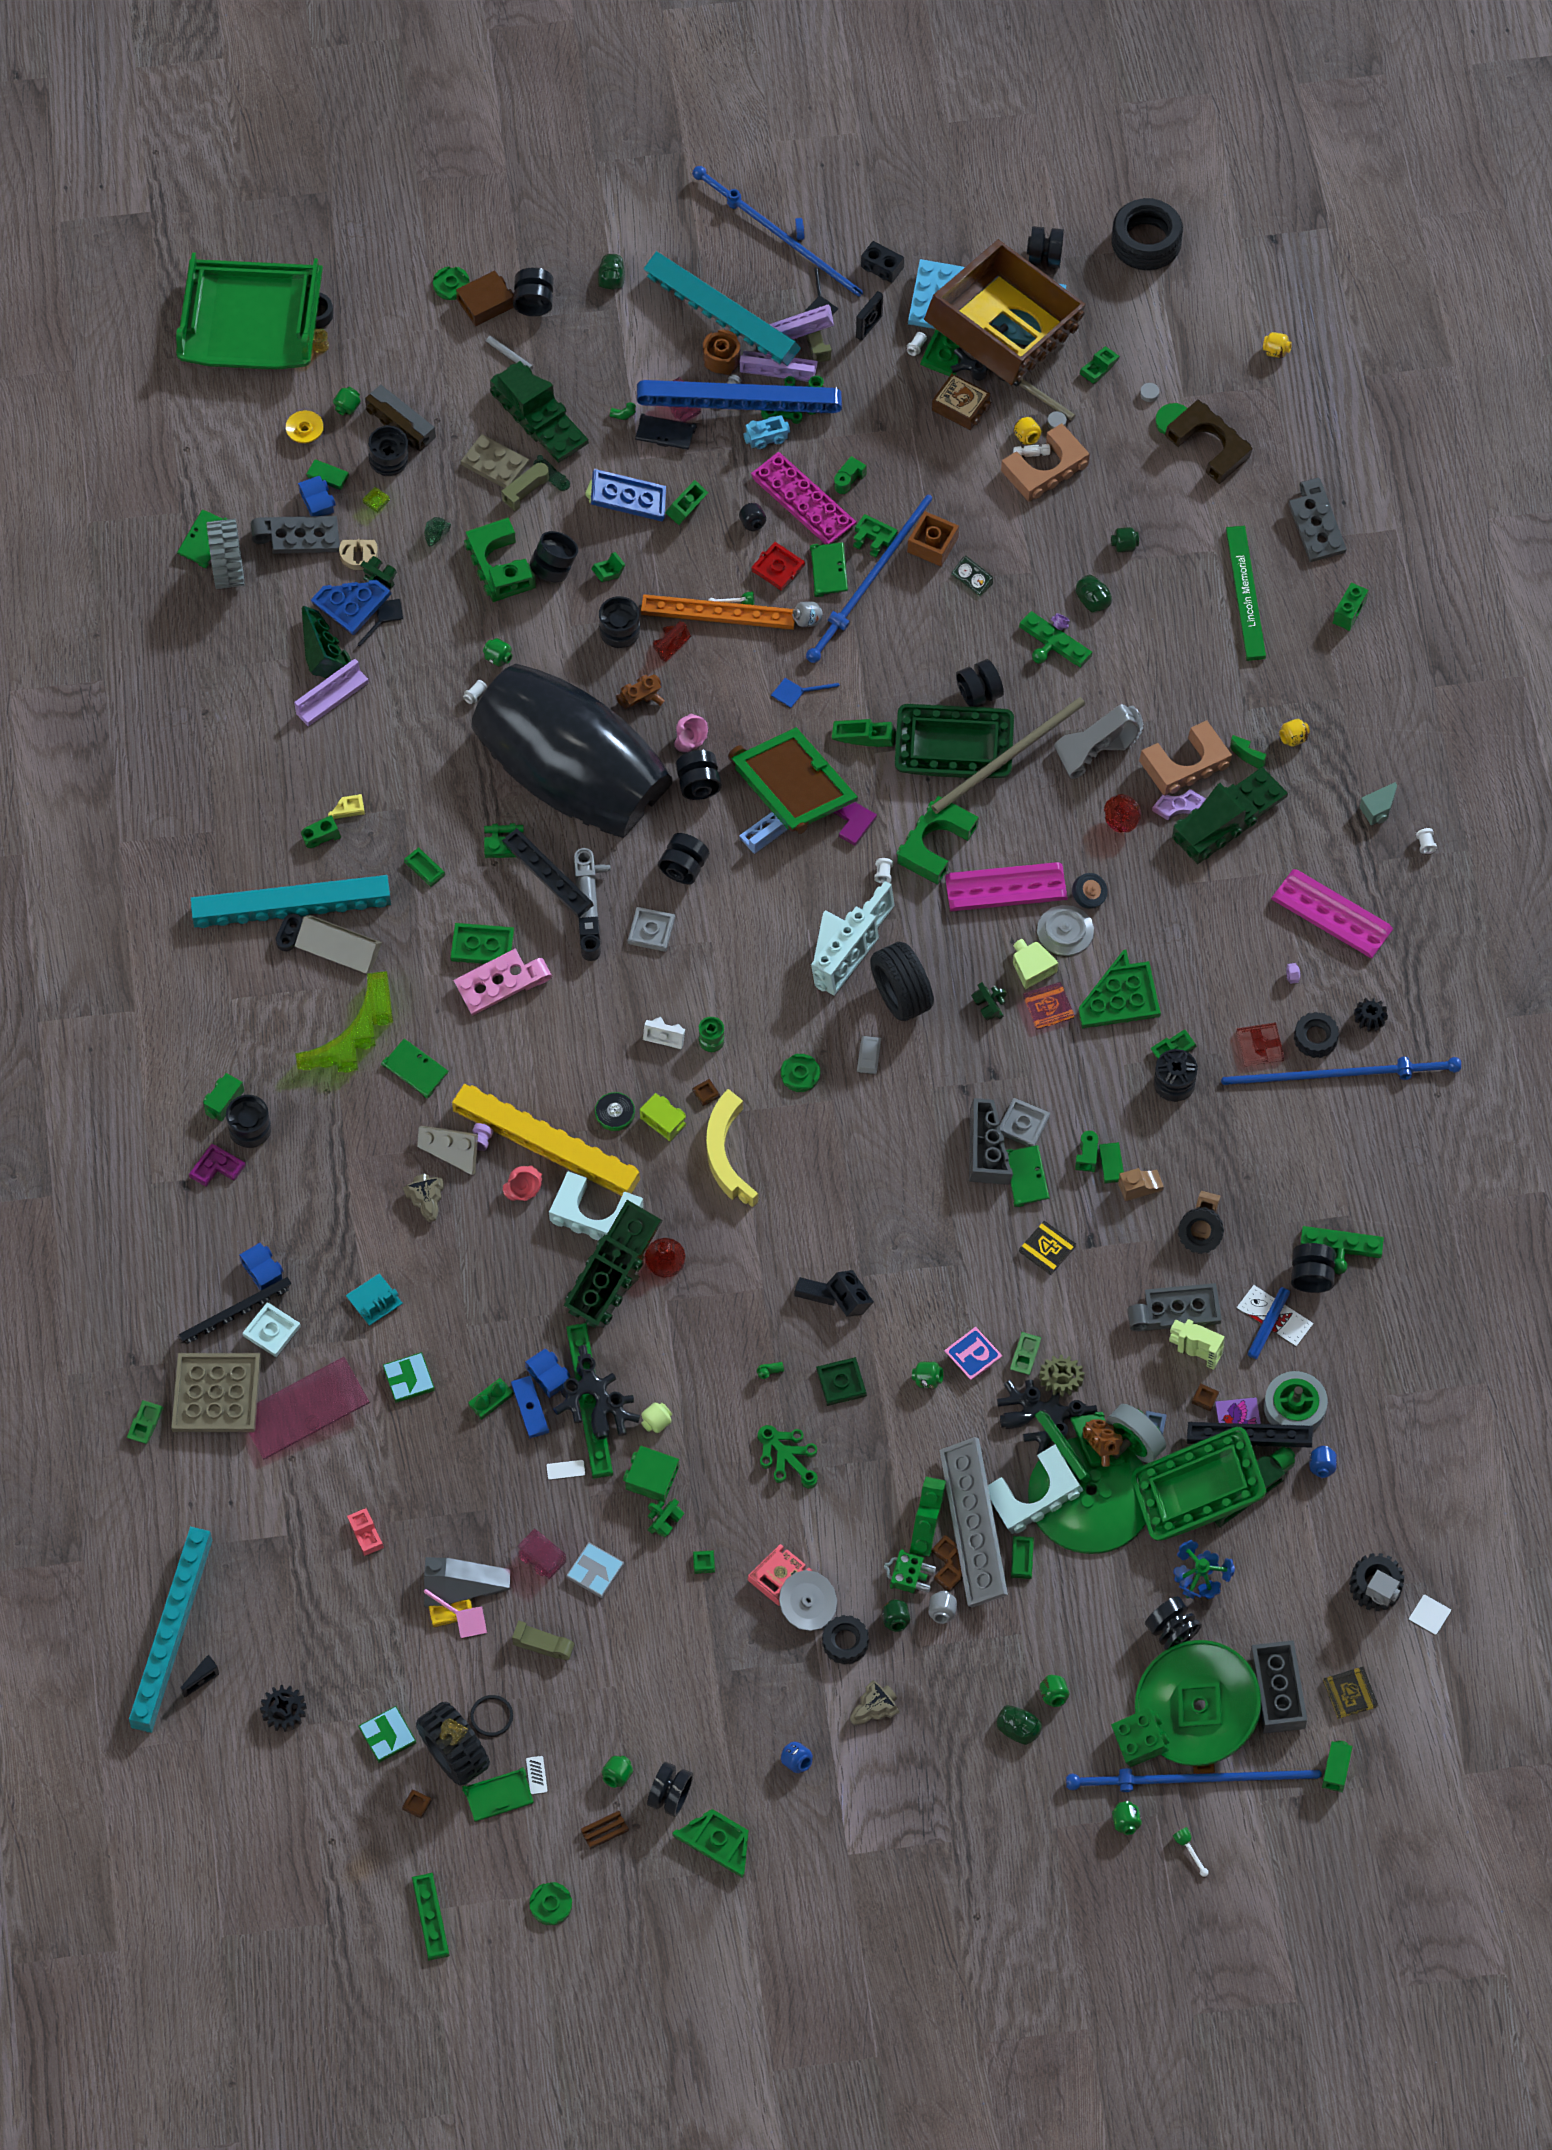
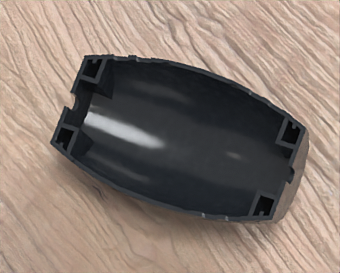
[471,663,672,838]

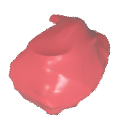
[503,1166,542,1201]

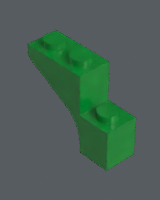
[909,1477,946,1557]

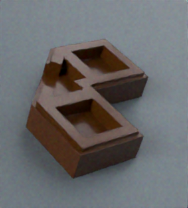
[931,1535,963,1593]

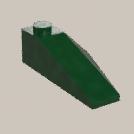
[301,606,351,678]

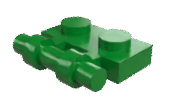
[484,823,524,858]

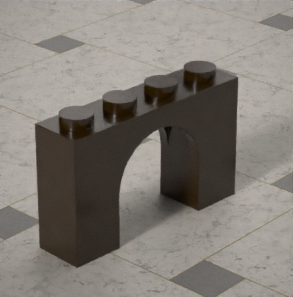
[1165,399,1253,484]

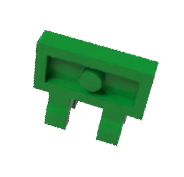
[853,514,898,558]

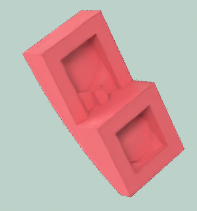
[347,1508,384,1556]

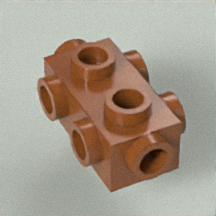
[616,674,665,710]
[1083,1419,1122,1466]

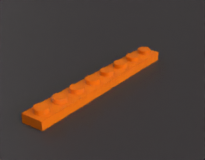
[641,594,795,630]

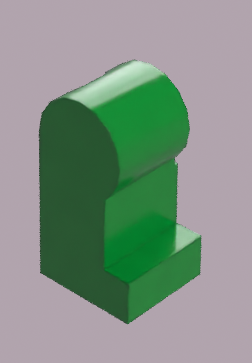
[834,456,867,494]
[301,815,342,848]
[1075,1131,1098,1172]

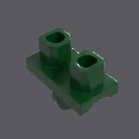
[360,556,397,589]
[971,982,1007,1021]

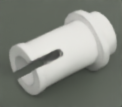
[907,332,927,356]
[463,680,487,704]

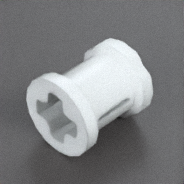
[1416,828,1437,854]
[874,858,893,883]

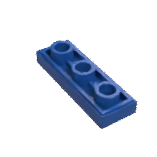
[511,1376,549,1439]

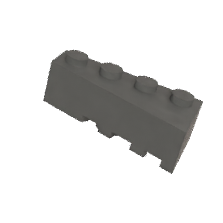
[969,1098,1013,1185]

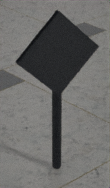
[805,267,838,315]
[357,599,403,646]

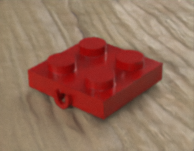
[751,542,805,591]

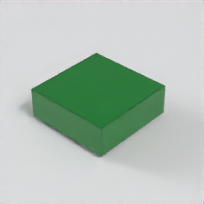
[693,1550,715,1574]

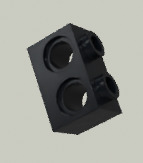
[861,241,904,283]
[826,1270,874,1317]

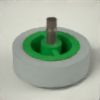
[1264,1371,1328,1431]
[1107,1404,1166,1463]

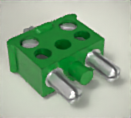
[884,1549,936,1593]

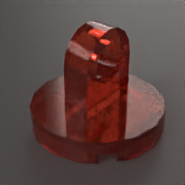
[1104,794,1141,833]
[645,1238,686,1278]

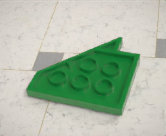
[1078,949,1161,1029]

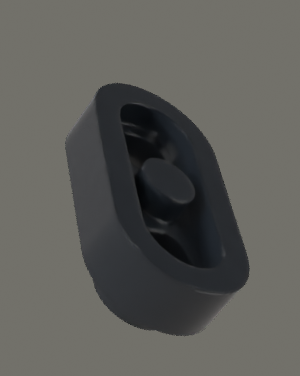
[276,914,302,951]

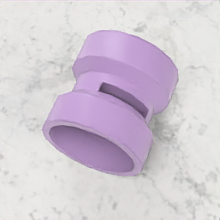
[473,1123,493,1151]

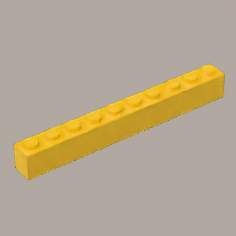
[452,1083,640,1196]

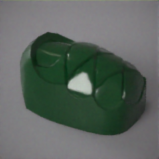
[598,254,625,289]
[1076,574,1112,612]
[996,1705,1042,1745]

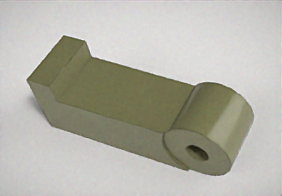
[806,310,832,362]
[501,463,549,511]
[512,1620,575,1660]

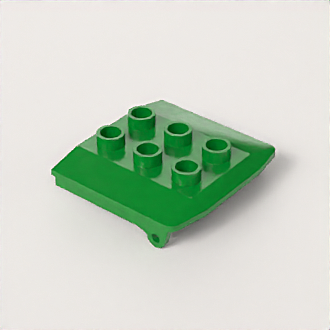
[176,253,323,370]

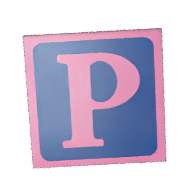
[944,1327,1002,1380]

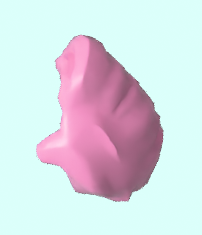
[674,714,708,752]

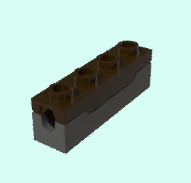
[365,384,436,451]

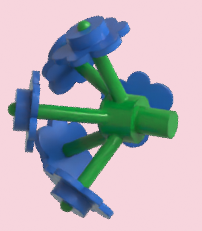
[1173,1540,1235,1599]

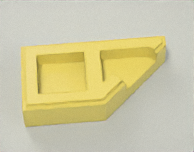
[328,794,365,819]

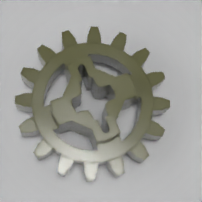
[1039,1355,1085,1397]

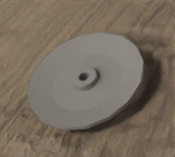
[1037,905,1094,956]
[779,1570,837,1631]

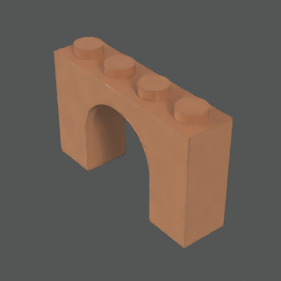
[1001,423,1090,502]
[1139,720,1232,796]

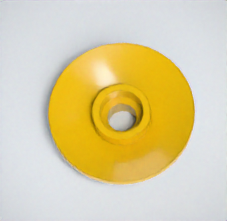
[286,410,324,443]

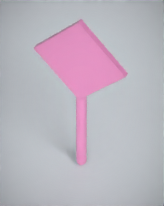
[424,1589,487,1638]

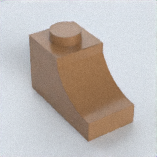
[1118,1168,1164,1201]
[1191,1191,1221,1239]

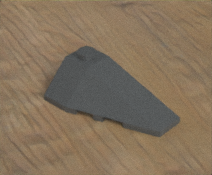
[424,1557,511,1607]

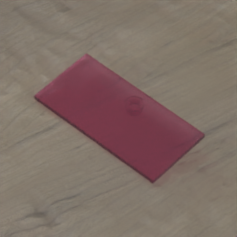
[248,1357,370,1460]

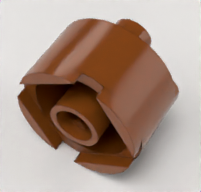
[703,330,741,375]

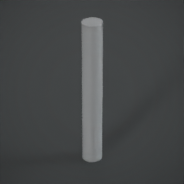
[486,336,533,370]

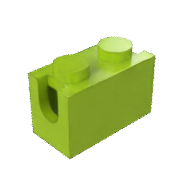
[640,1093,686,1142]

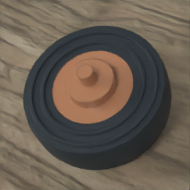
[1072,873,1108,909]

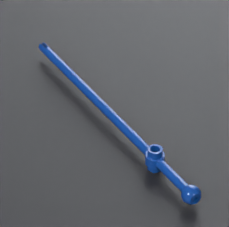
[692,166,863,297]
[806,495,932,663]
[1221,1057,1461,1085]
[1066,1768,1322,1792]

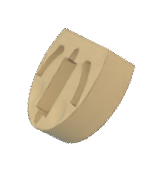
[339,539,378,570]

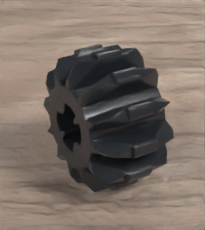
[1354,998,1388,1032]

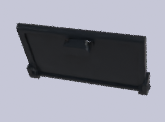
[635,413,697,450]

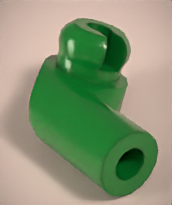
[609,402,636,420]
[757,1362,784,1379]

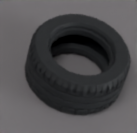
[1112,198,1183,270]
[870,941,934,1021]

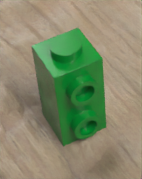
[203,1073,244,1122]
[1322,1741,1353,1793]

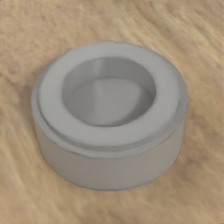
[1140,383,1159,402]
[1047,411,1067,429]

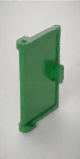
[177,509,228,568]
[810,542,848,597]
[381,1038,449,1099]
[1006,1145,1050,1207]
[1070,1412,1125,1466]
[462,1767,534,1822]

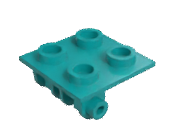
[346,1273,403,1326]

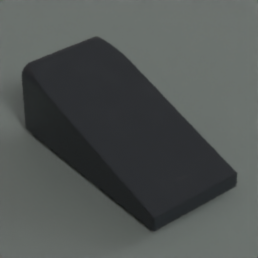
[180,1655,219,1697]

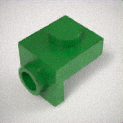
[591,552,625,582]

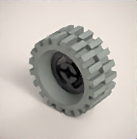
[207,519,245,589]

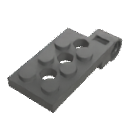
[1288,477,1347,562]
[250,516,340,554]
[1127,1283,1222,1331]

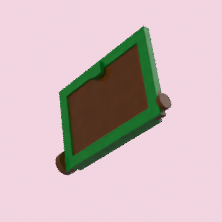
[728,727,858,834]

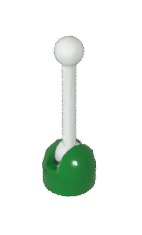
[708,592,755,605]
[1173,1827,1209,1877]

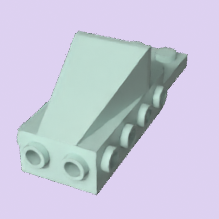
[811,881,895,996]

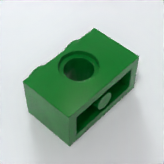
[665,480,709,525]
[489,559,533,597]
[1333,582,1368,631]

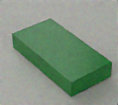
[306,459,349,490]
[404,847,445,887]
[1099,1142,1124,1184]
[1011,1536,1034,1579]

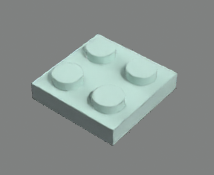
[243,1302,301,1357]

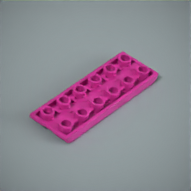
[751,452,857,545]
[945,862,1068,912]
[1271,869,1393,959]

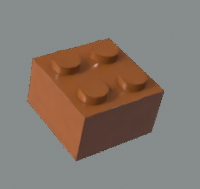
[907,511,959,567]

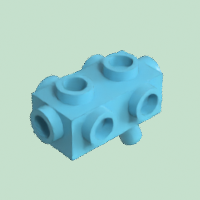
[743,415,790,449]

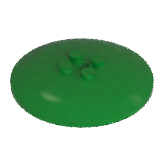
[1028,1437,1146,1554]
[1135,1640,1261,1766]

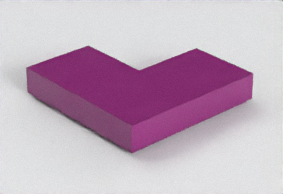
[833,802,877,846]
[189,1144,246,1187]

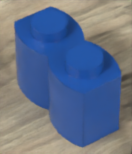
[298,476,336,516]
[239,1243,284,1291]
[525,1348,570,1398]

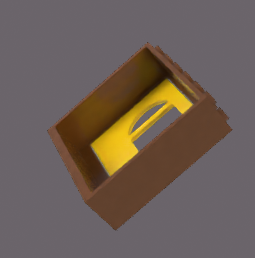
[924,239,1086,386]

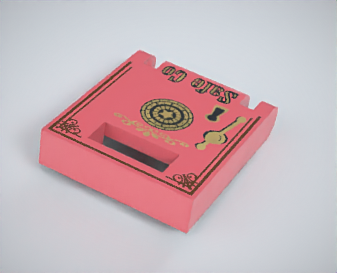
[747,1544,812,1606]

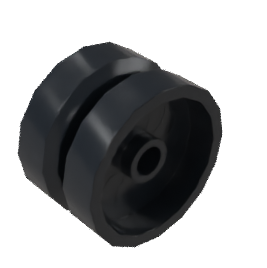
[647,1762,694,1817]

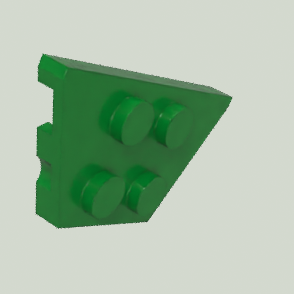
[672,1809,749,1878]

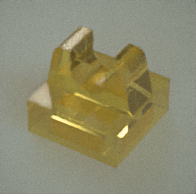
[440,1718,468,1745]

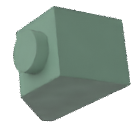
[1360,782,1397,826]

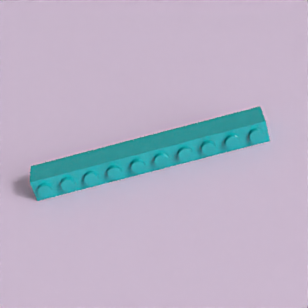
[643,251,801,366]
[190,875,391,928]
[129,1526,213,1733]

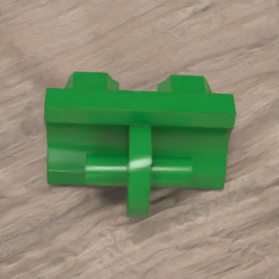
[647,1498,685,1538]

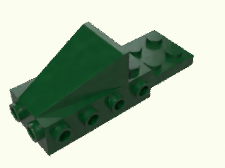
[490,361,589,463]
[1172,766,1288,865]
[563,1200,663,1329]

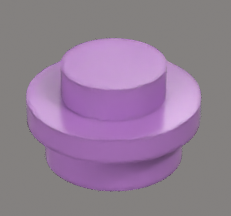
[1051,613,1070,630]

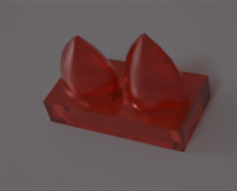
[653,621,691,662]

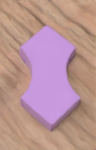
[1152,790,1206,820]

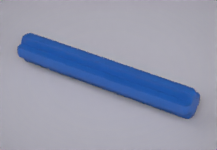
[1248,1287,1290,1359]

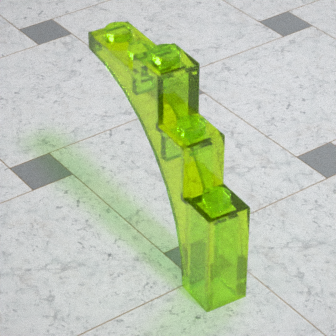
[295,971,393,1073]

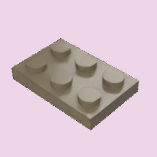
[461,434,529,488]

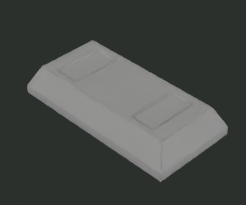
[857,1036,881,1074]

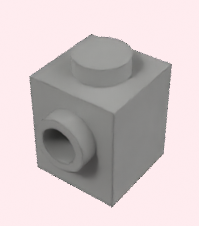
[1365,1569,1400,1606]

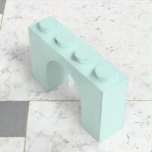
[549,1171,643,1240]
[988,1445,1083,1534]

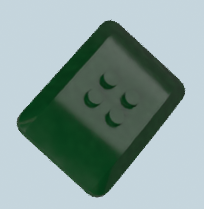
[895,704,1014,778]

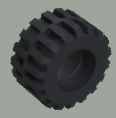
[1349,1553,1404,1611]

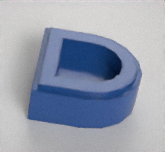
[795,218,805,241]

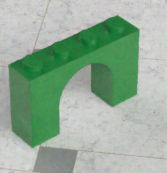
[464,517,536,602]
[896,796,979,885]

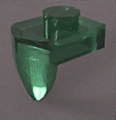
[424,517,451,547]

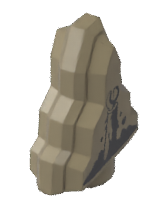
[403,1174,444,1222]
[850,1680,900,1726]

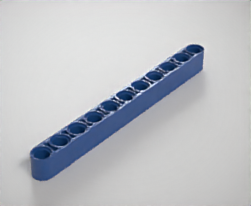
[637,380,842,413]

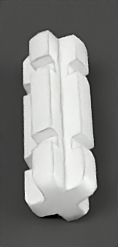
[1013,444,1050,457]

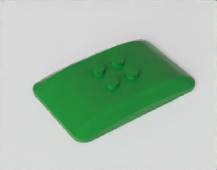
[1132,1427,1266,1541]

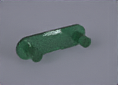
[533,455,570,491]

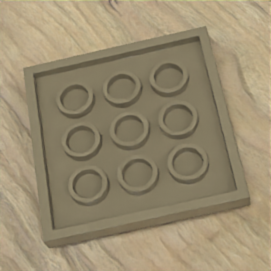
[171,1353,261,1432]

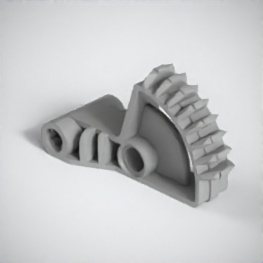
[1054,704,1144,779]

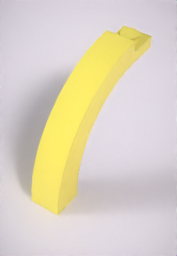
[706,1089,758,1207]

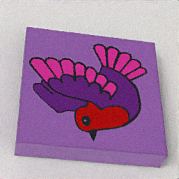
[1215,1398,1261,1424]

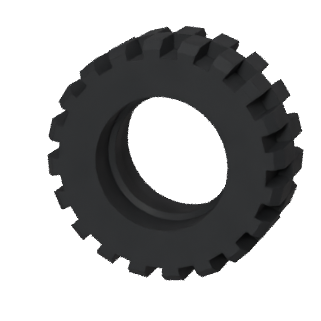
[416,1702,490,1786]

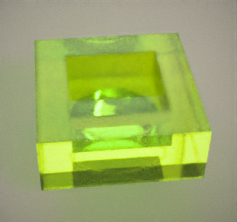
[363,487,390,513]

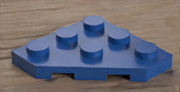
[311,580,392,636]

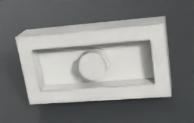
[643,1017,685,1049]

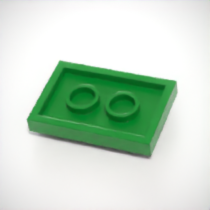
[450,923,514,964]

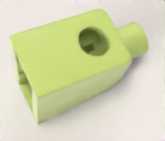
[1013,939,1058,989]

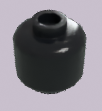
[739,503,767,531]

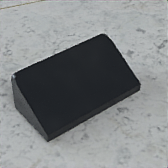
[794,1277,836,1306]

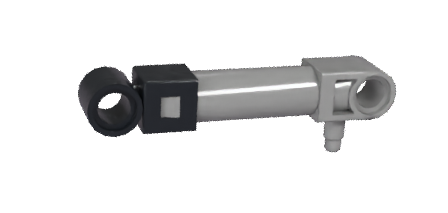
[574,848,611,961]

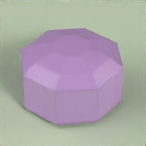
[1286,963,1300,984]

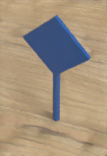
[771,678,840,708]

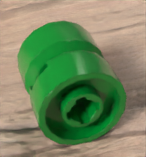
[699,1017,725,1052]

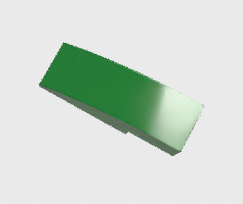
[832,719,896,747]

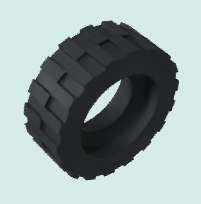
[1294,1012,1339,1058]
[1178,1207,1224,1254]
[822,1615,869,1665]

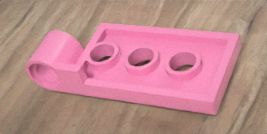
[454,948,552,1016]

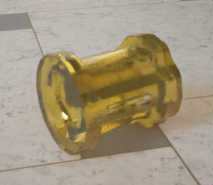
[313,329,329,353]

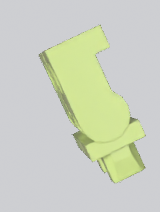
[1169,1319,1225,1370]

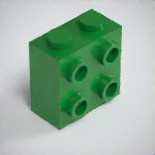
[623,1445,680,1503]
[1111,1708,1170,1767]

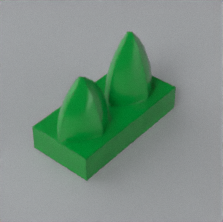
[468,1378,513,1420]

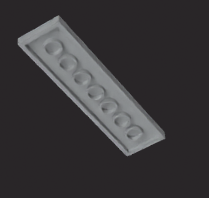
[940,1437,1008,1608]

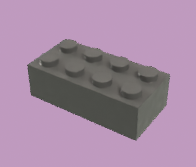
[1250,1640,1307,1734]

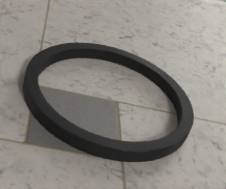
[470,1695,513,1736]

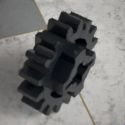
[260,1685,307,1732]

